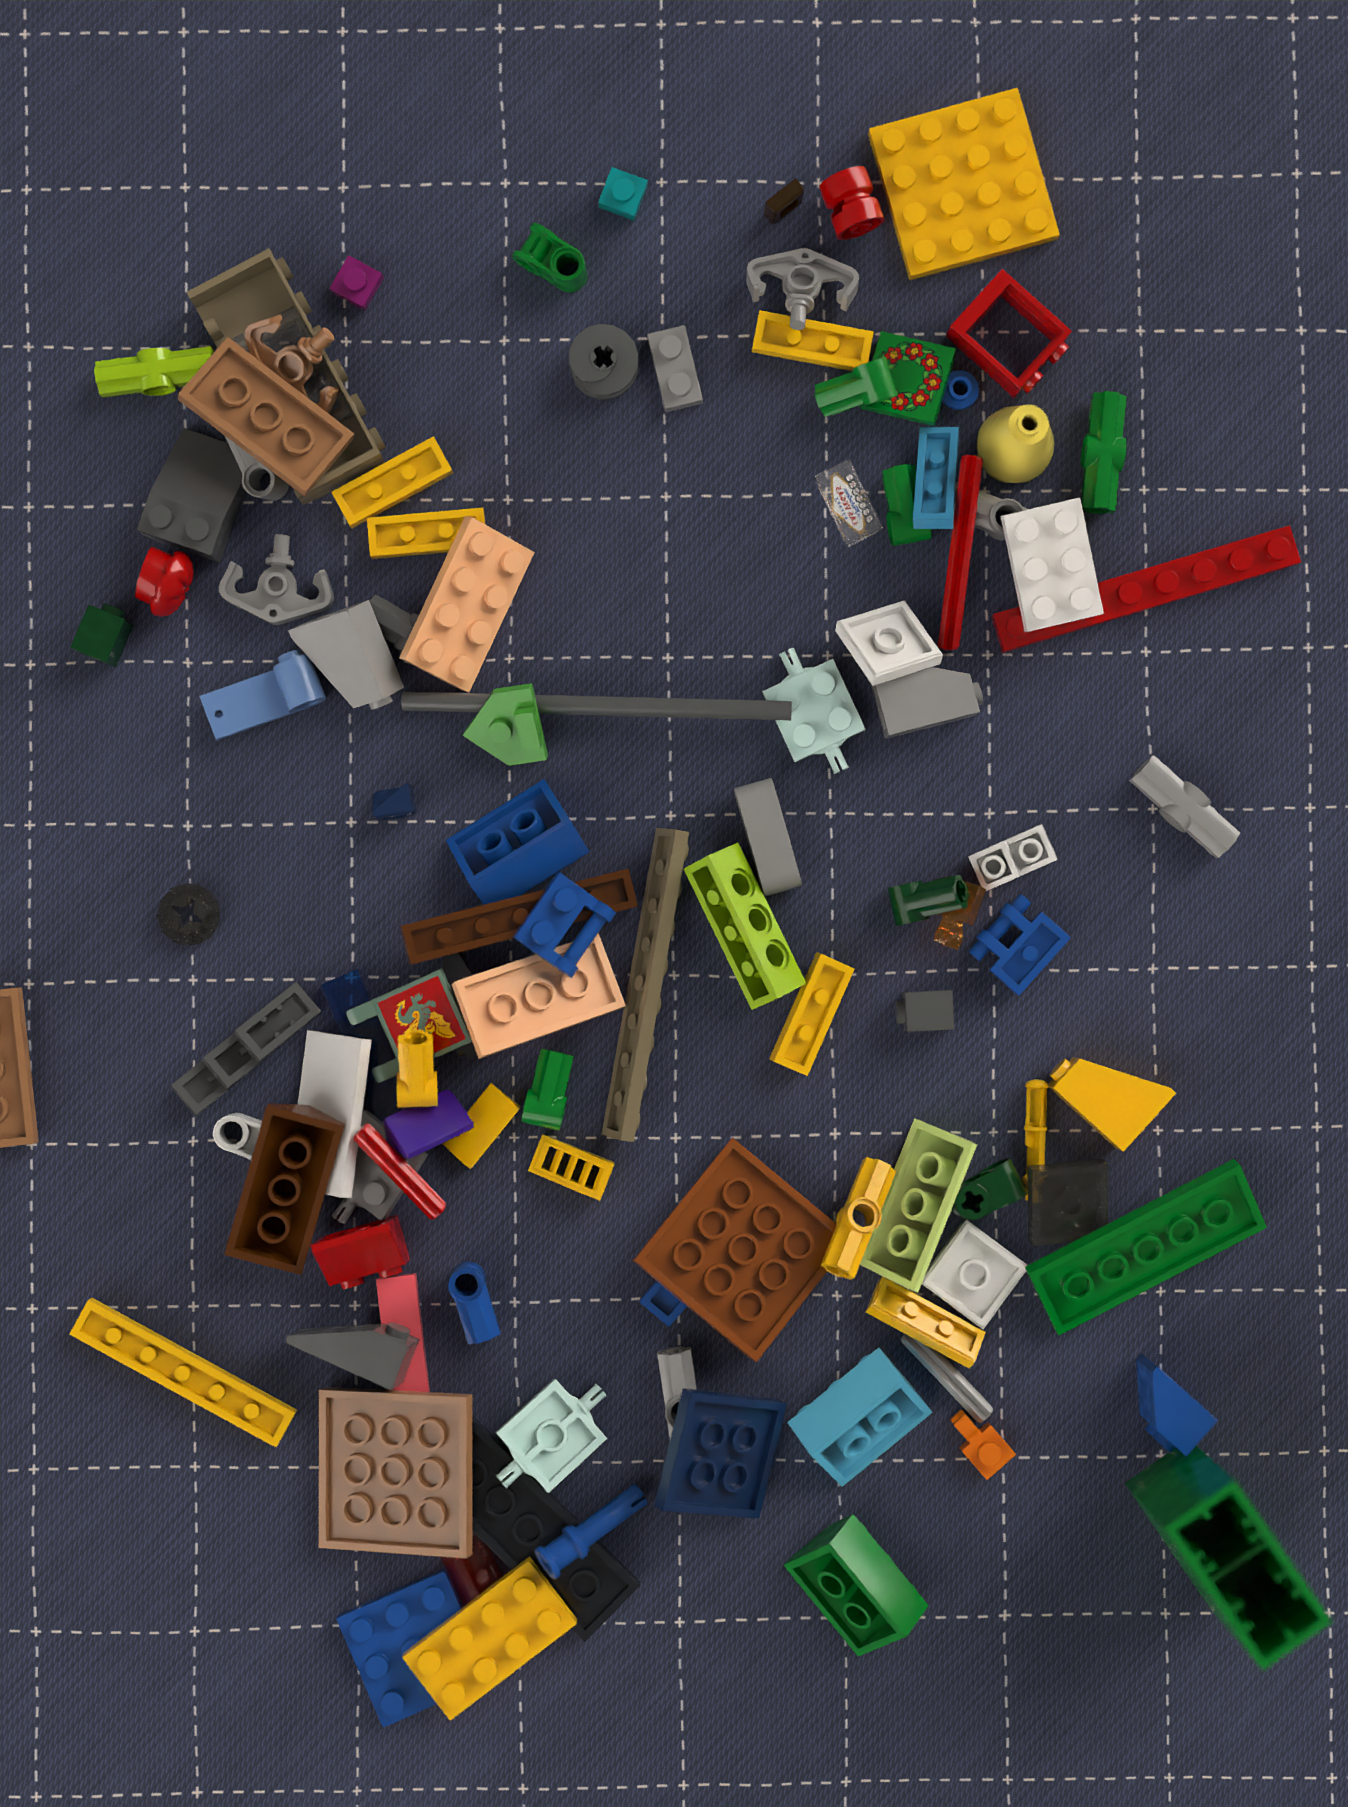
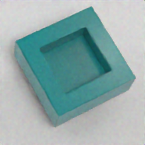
[598,167,648,221]

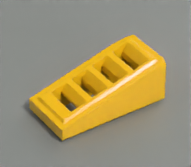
[528,1134,615,1201]

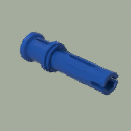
[535,1484,648,1579]

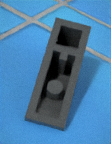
[285,1322,420,1390]

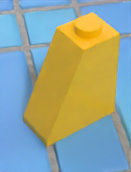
[1049,1057,1176,1152]

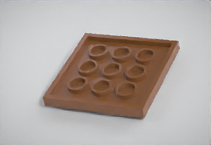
[632,1137,837,1362]

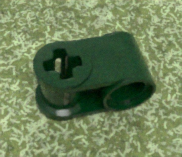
[951,1158,1028,1220]

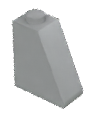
[288,600,404,710]
[871,667,983,739]

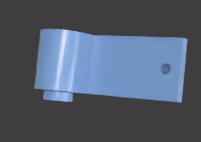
[199,650,326,741]

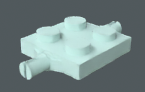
[762,648,866,774]
[495,1379,607,1493]

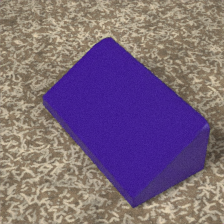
[384,1089,474,1159]

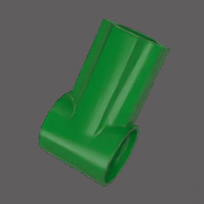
[815,357,898,417]
[882,464,932,546]
[521,1048,574,1131]

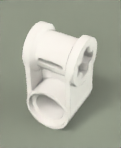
[213,1113,262,1161]

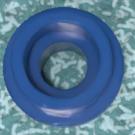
[942,370,979,410]

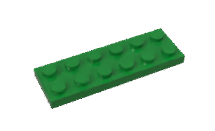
[1024,1159,1267,1336]

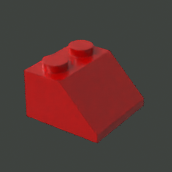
[311,1215,410,1289]

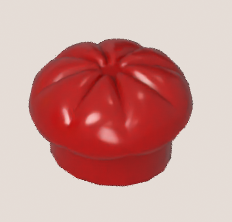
[135,546,194,617]

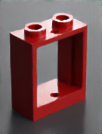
[946,269,1072,398]

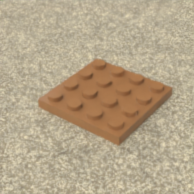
[319,1387,472,1558]

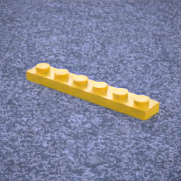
[69,1298,297,1447]

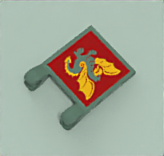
[346,969,472,1083]

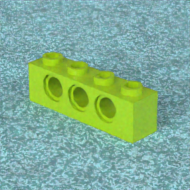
[683,843,807,1010]

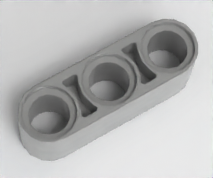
[734,778,802,897]

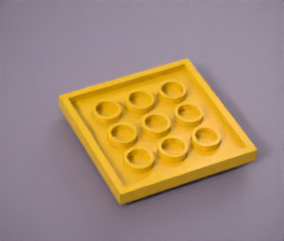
[868,88,1060,281]

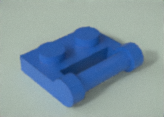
[513,872,616,978]

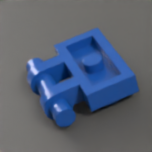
[968,894,1071,996]

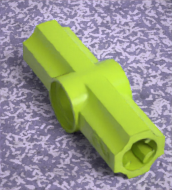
[94,346,214,397]

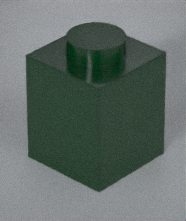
[70,603,134,668]

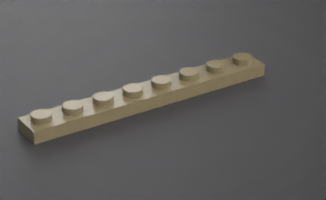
[601,828,689,1142]

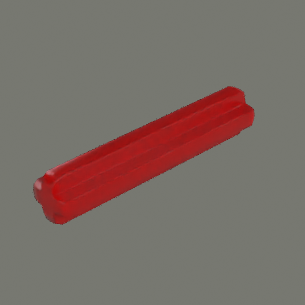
[354,1123,446,1220]

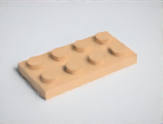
[399,516,535,693]
[451,933,626,1059]

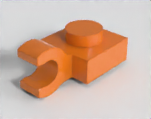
[950,1409,1016,1480]

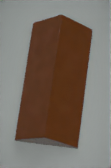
[224,1103,345,1275]

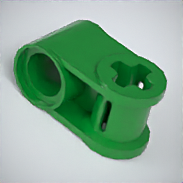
[511,223,587,293]

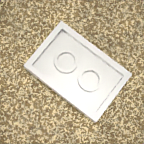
[1001,498,1104,632]

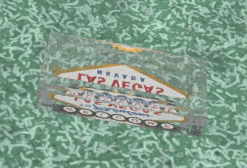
[814,459,883,547]

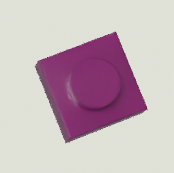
[329,255,384,311]

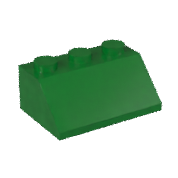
[783,1514,929,1657]

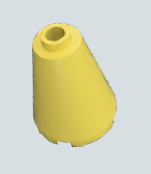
[977,405,1054,483]

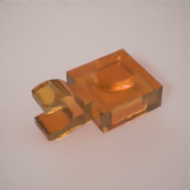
[934,876,986,950]

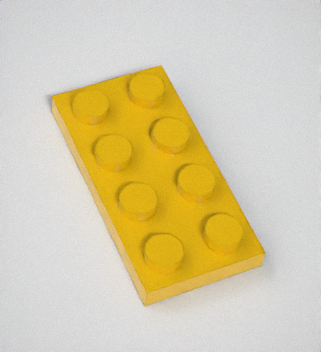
[402,1556,577,1721]

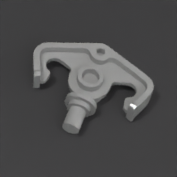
[746,248,859,330]
[219,534,334,626]

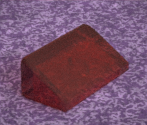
[441,1534,503,1606]

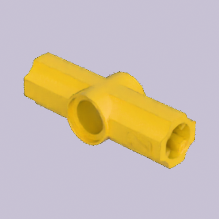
[821,1157,896,1280]

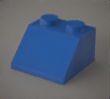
[1136,1353,1218,1456]

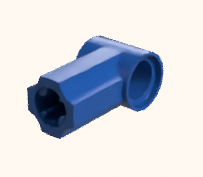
[448,1261,501,1345]

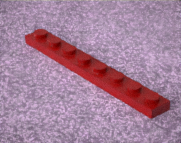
[991,525,1301,653]

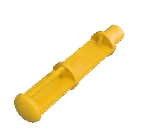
[1022,1079,1049,1201]

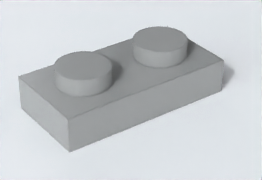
[647,325,703,413]

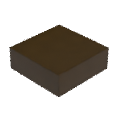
[764,178,804,225]

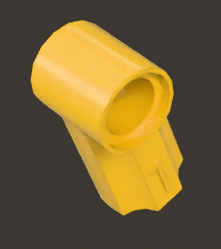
[397,1029,438,1108]

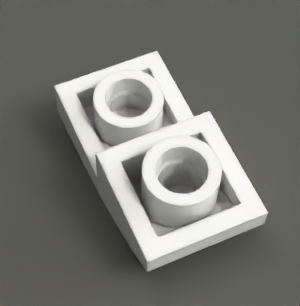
[968,824,1058,892]

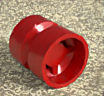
[819,166,885,240]

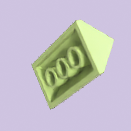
[860,1118,977,1293]

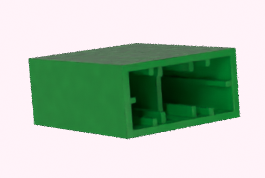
[1124,1445,1332,1671]

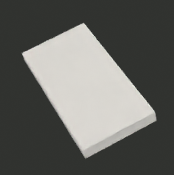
[298,1030,371,1198]

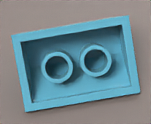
[787,1347,933,1487]

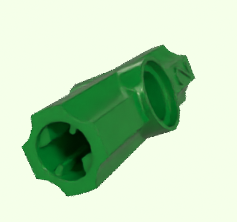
[1080,391,1127,515]

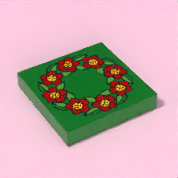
[860,331,957,426]

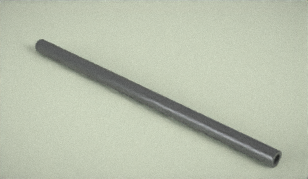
[401,691,792,721]

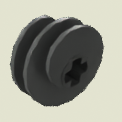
[569,324,639,400]

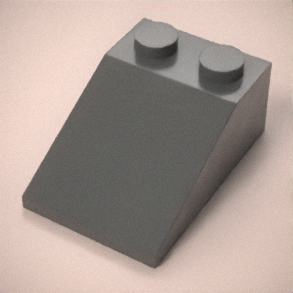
[137,428,245,563]

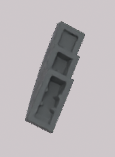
[171,982,321,1117]

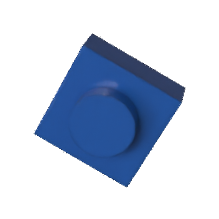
[639,1280,687,1327]

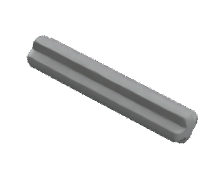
[901,1334,993,1423]

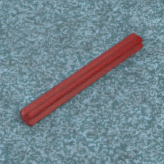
[938,454,983,650]

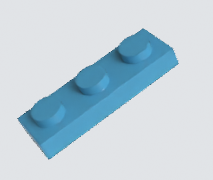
[913,427,959,529]

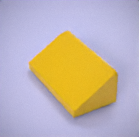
[442,1082,521,1170]

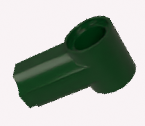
[887,875,969,926]

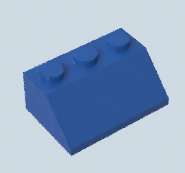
[445,779,590,905]

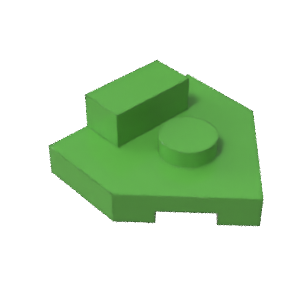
[463,683,548,766]

